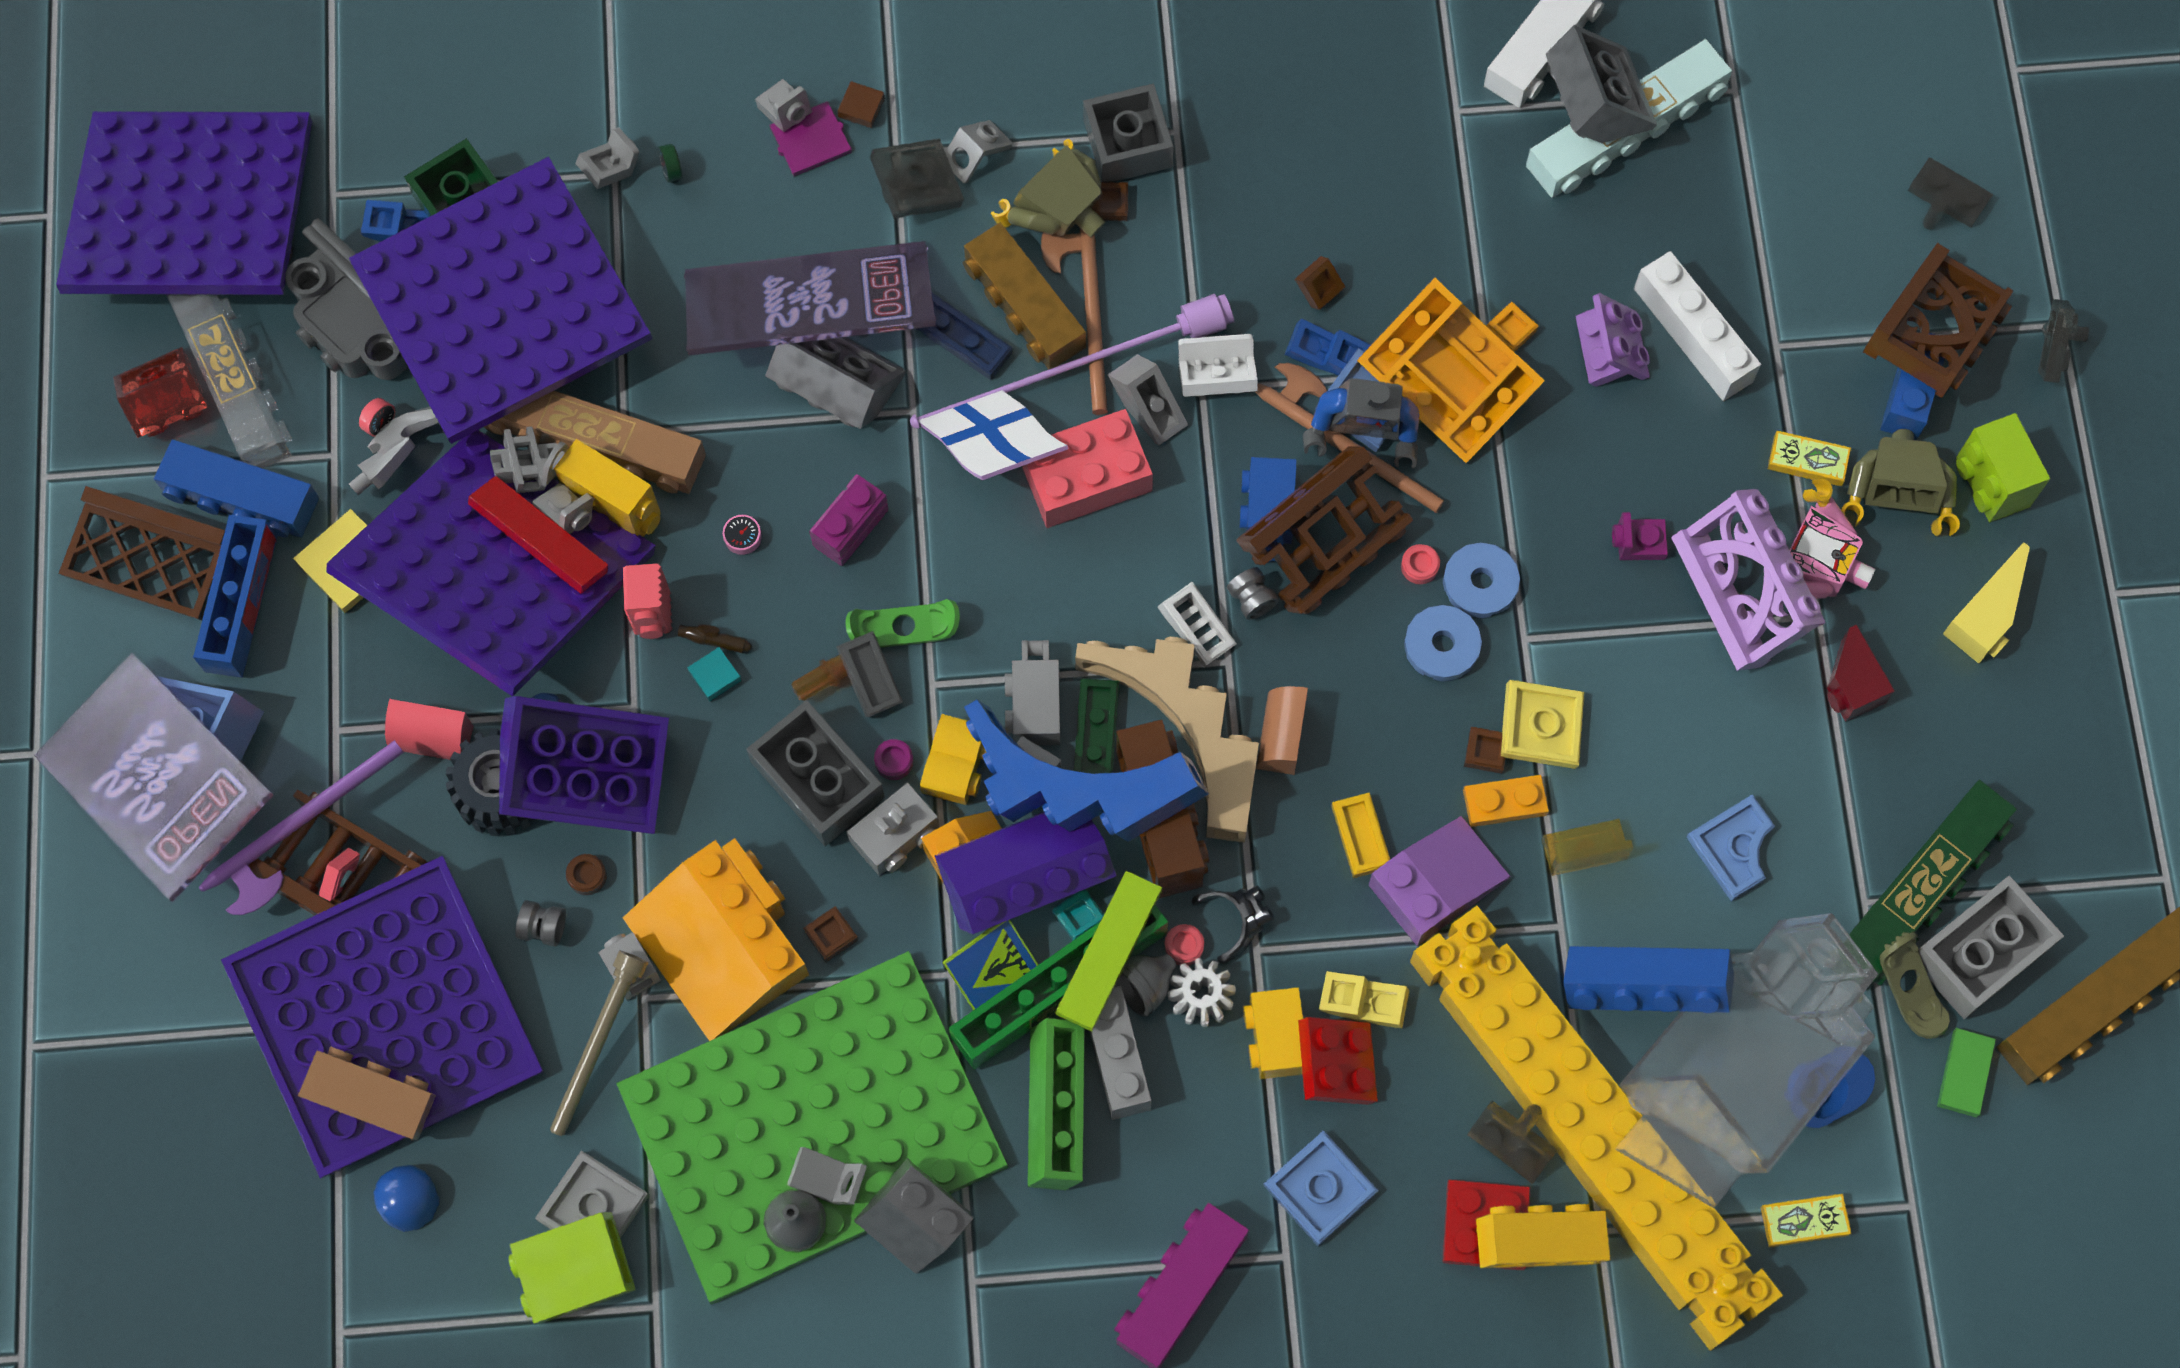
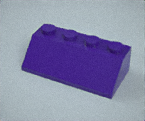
[934,812,1116,934]

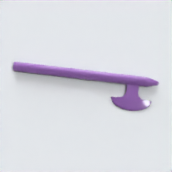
[199,740,404,915]

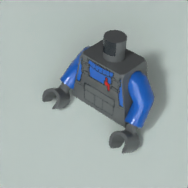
[1303,378,1419,469]

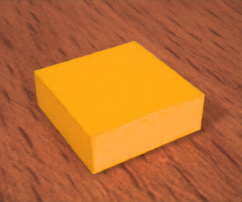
[1486,302,1539,352]

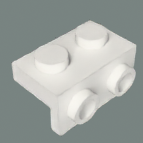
[1178,334,1258,397]

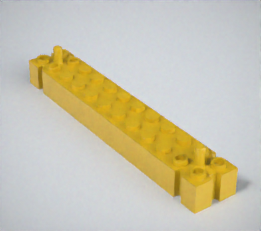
[1410,906,1783,1351]

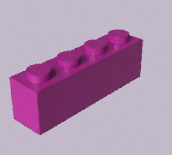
[1114,1202,1249,1368]

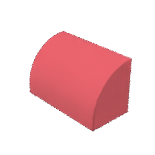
[385,699,474,760]

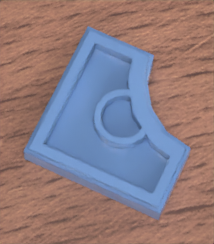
[1686,794,1775,901]

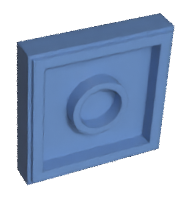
[1263,1130,1378,1246]

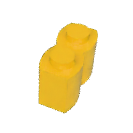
[920,714,986,805]

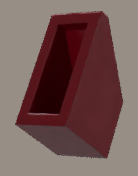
[1827,625,1894,722]

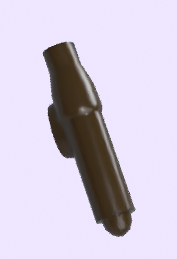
[678,624,752,653]

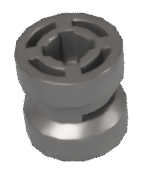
[1227,567,1279,620]
[516,900,566,947]

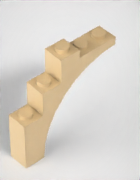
[1075,637,1259,843]

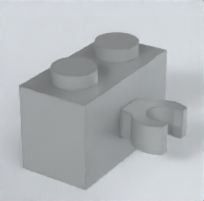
[847,783,939,877]

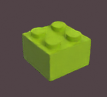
[1956,413,2050,523]

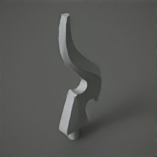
[349,407,439,495]

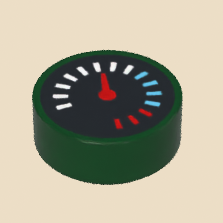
[658,144,682,182]

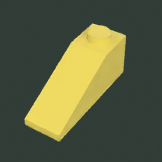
[1943,542,2030,663]

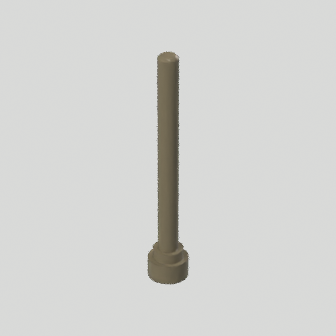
[550,950,649,1136]

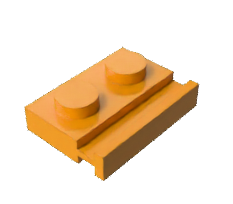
[722,838,785,921]

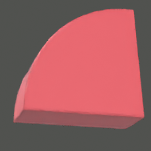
[319,848,360,902]

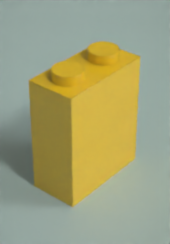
[554,439,661,537]

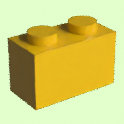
[1243,987,1303,1079]

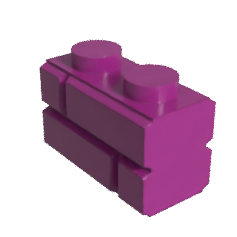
[809,474,889,566]

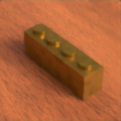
[963,222,1086,369]

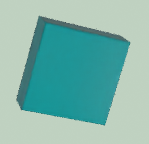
[687,647,741,702]
[1052,889,1104,941]

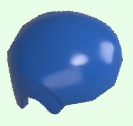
[374,1165,439,1232]

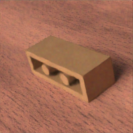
[298,1047,436,1141]

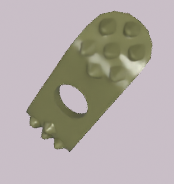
[1880,931,1950,1039]

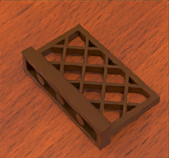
[58,486,225,621]

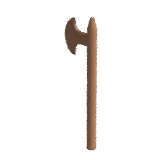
[1041,228,1107,415]
[1255,363,1444,513]

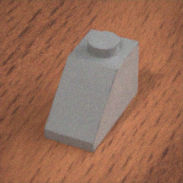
[1108,354,1188,445]

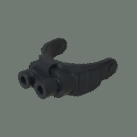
[1191,885,1274,964]

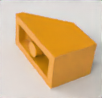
[921,811,1002,883]

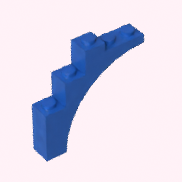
[964,699,1209,842]

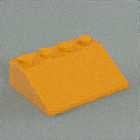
[623,840,809,1041]

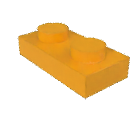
[1463,775,1549,827]

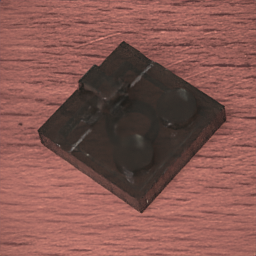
[870,138,964,219]

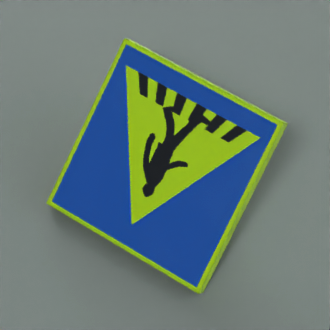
[942,920,1038,1010]

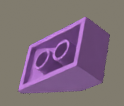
[1369,816,1510,946]

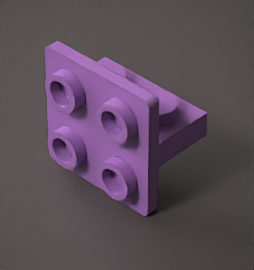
[1576,293,1650,387]

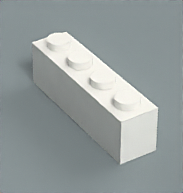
[1484,0,1604,109]
[1634,251,1761,402]

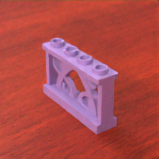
[1671,489,1825,671]

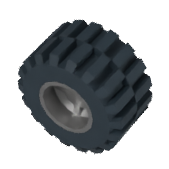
[446,729,538,836]

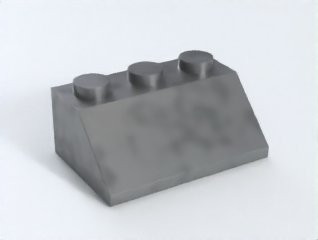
[1545,25,1657,143]
[765,319,906,429]

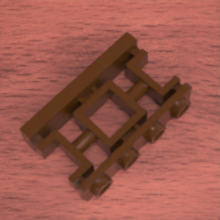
[1236,446,1413,614]

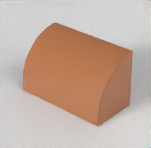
[1256,686,1308,775]

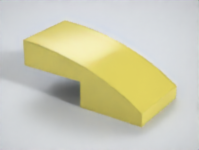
[1319,971,1409,1029]

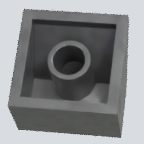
[854,1158,973,1274]

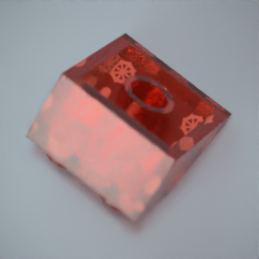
[113,347,208,438]

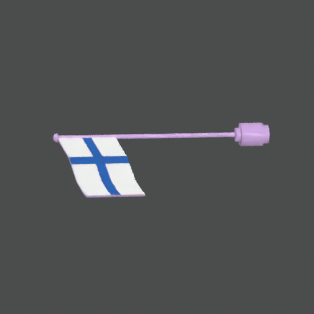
[910,294,1234,480]

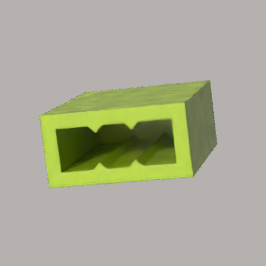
[509,1212,636,1324]

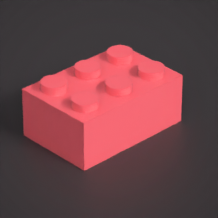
[1022,409,1153,528]

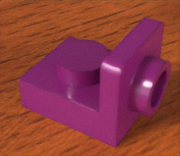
[1612,512,1668,560]

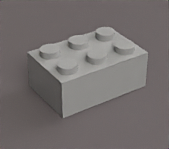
[1918,875,2064,1019]

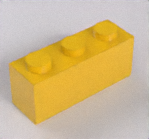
[1476,1204,1610,1268]

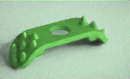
[846,599,960,648]

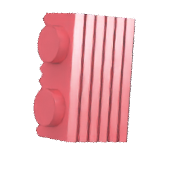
[623,563,672,639]

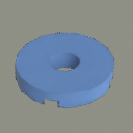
[1443,542,1520,618]
[1404,605,1482,682]

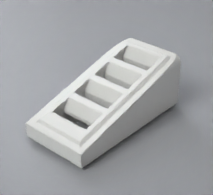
[1158,582,1237,666]

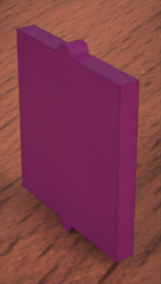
[770,101,852,177]

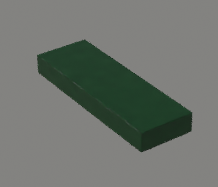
[1074,678,1119,774]

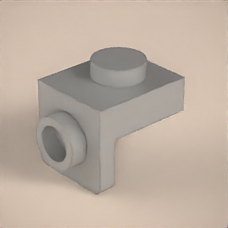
[576,127,639,189]

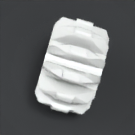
[1168,958,1236,1027]

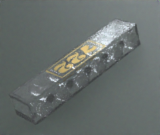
[167,294,293,468]

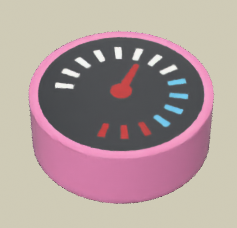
[723,515,762,555]

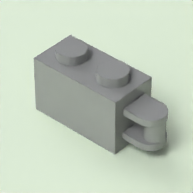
[1005,640,1060,746]

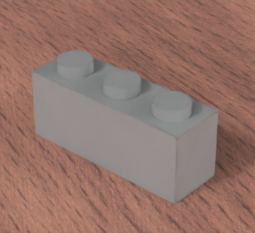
[1089,986,1151,1120]

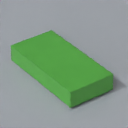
[1937,1028,1996,1118]

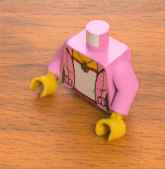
[1789,479,1875,599]

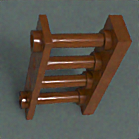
[248,789,428,916]

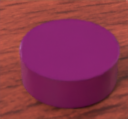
[874,739,913,780]

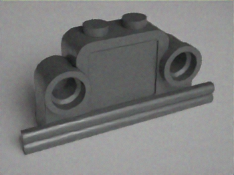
[285,218,408,380]

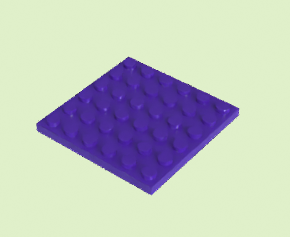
[56,112,312,295]
[349,156,653,444]
[326,430,656,697]
[221,856,544,1178]

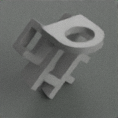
[490,426,568,493]

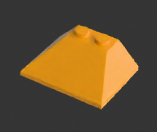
[1357,278,1545,463]

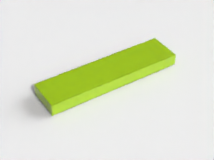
[1056,871,1162,1032]

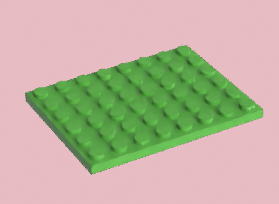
[616,951,1008,1305]

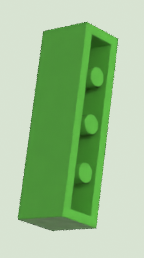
[1028,1018,1084,1190]

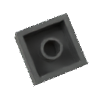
[1083,83,1173,182]

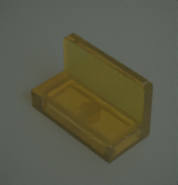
[1542,819,1634,876]

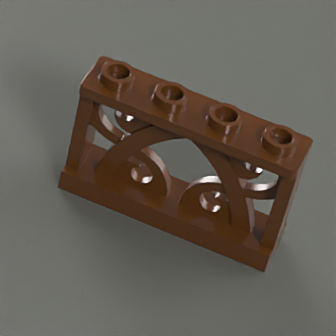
[1863,243,2014,398]

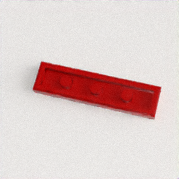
[468,476,608,594]

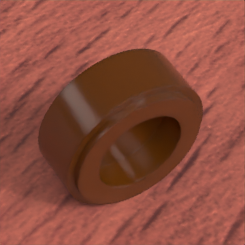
[566,854,607,895]

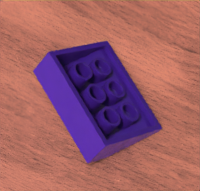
[499,696,669,834]

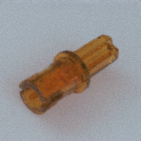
[791,655,848,701]

